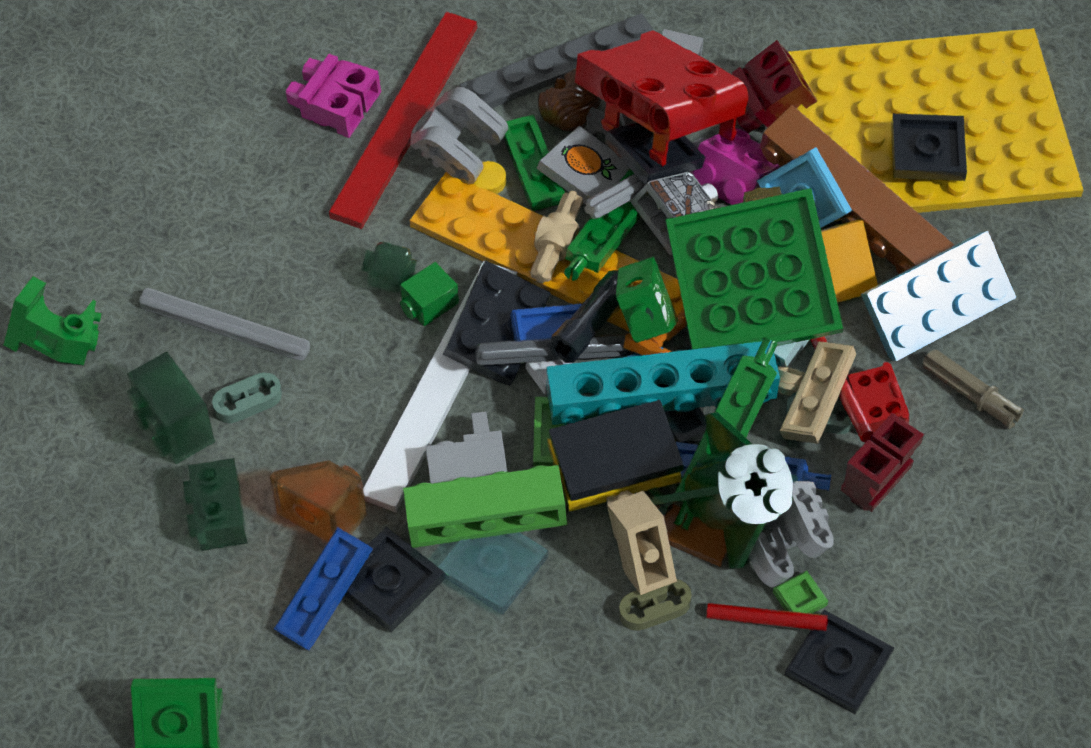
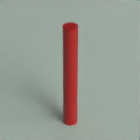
[707,603,828,631]

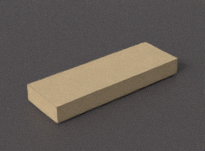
[780,341,856,444]

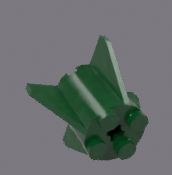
[649,412,798,569]

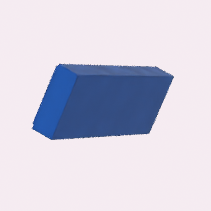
[274,527,373,650]

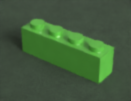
[403,465,567,548]

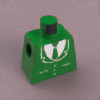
[616,257,678,343]

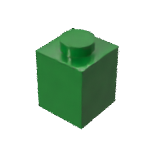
[400,262,459,326]

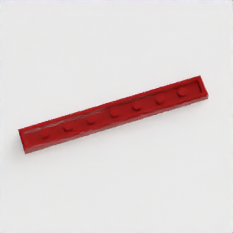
[329,12,477,229]

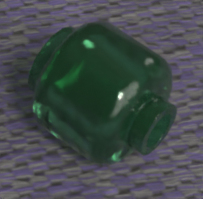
[361,241,417,293]

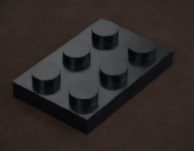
[442,260,551,386]

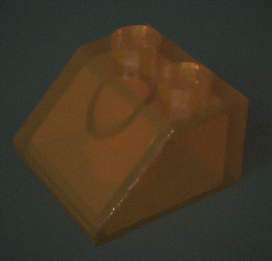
[269,460,367,542]

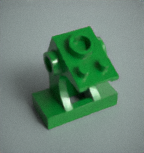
[3,276,102,365]

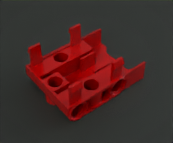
[575,30,748,166]

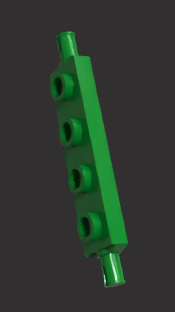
[564,169,641,281]
[673,337,778,531]

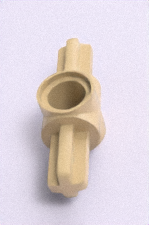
[530,191,583,284]

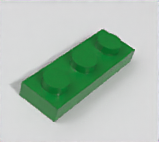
[503,114,565,211]

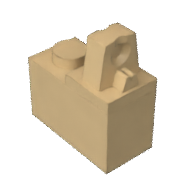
[606,490,677,595]

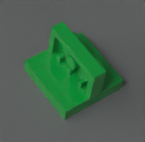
[131,678,223,748]

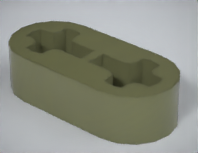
[619,579,692,631]

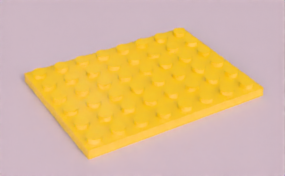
[789,28,1083,221]

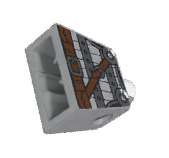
[630,172,718,256]

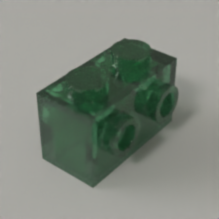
[183,458,248,551]

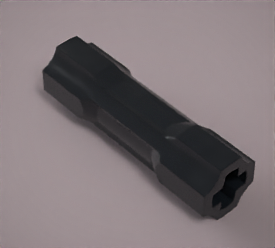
[548,270,620,363]

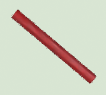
[810,336,874,442]

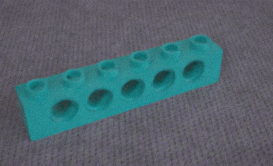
[546,340,780,425]

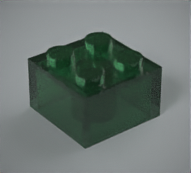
[127,351,215,464]

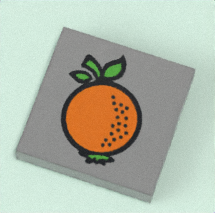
[537,126,630,205]

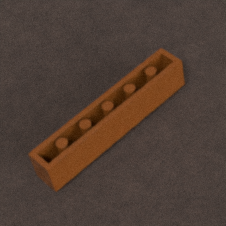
[759,105,954,274]

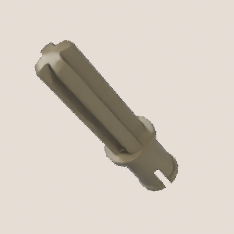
[922,349,1024,429]

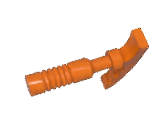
[623,309,687,355]

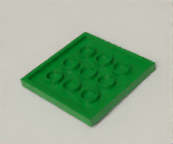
[665,188,843,349]

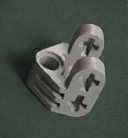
[411,87,508,184]
[749,481,834,588]

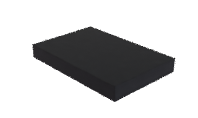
[549,400,684,501]

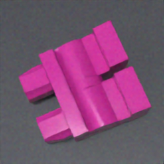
[286,54,381,138]

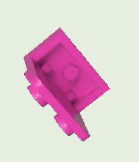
[689,128,781,205]

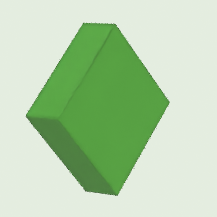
[773,571,828,614]

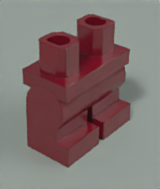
[732,40,817,133]
[840,413,924,512]

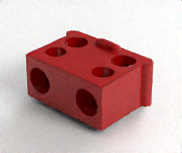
[847,362,910,432]

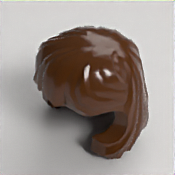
[538,68,602,131]

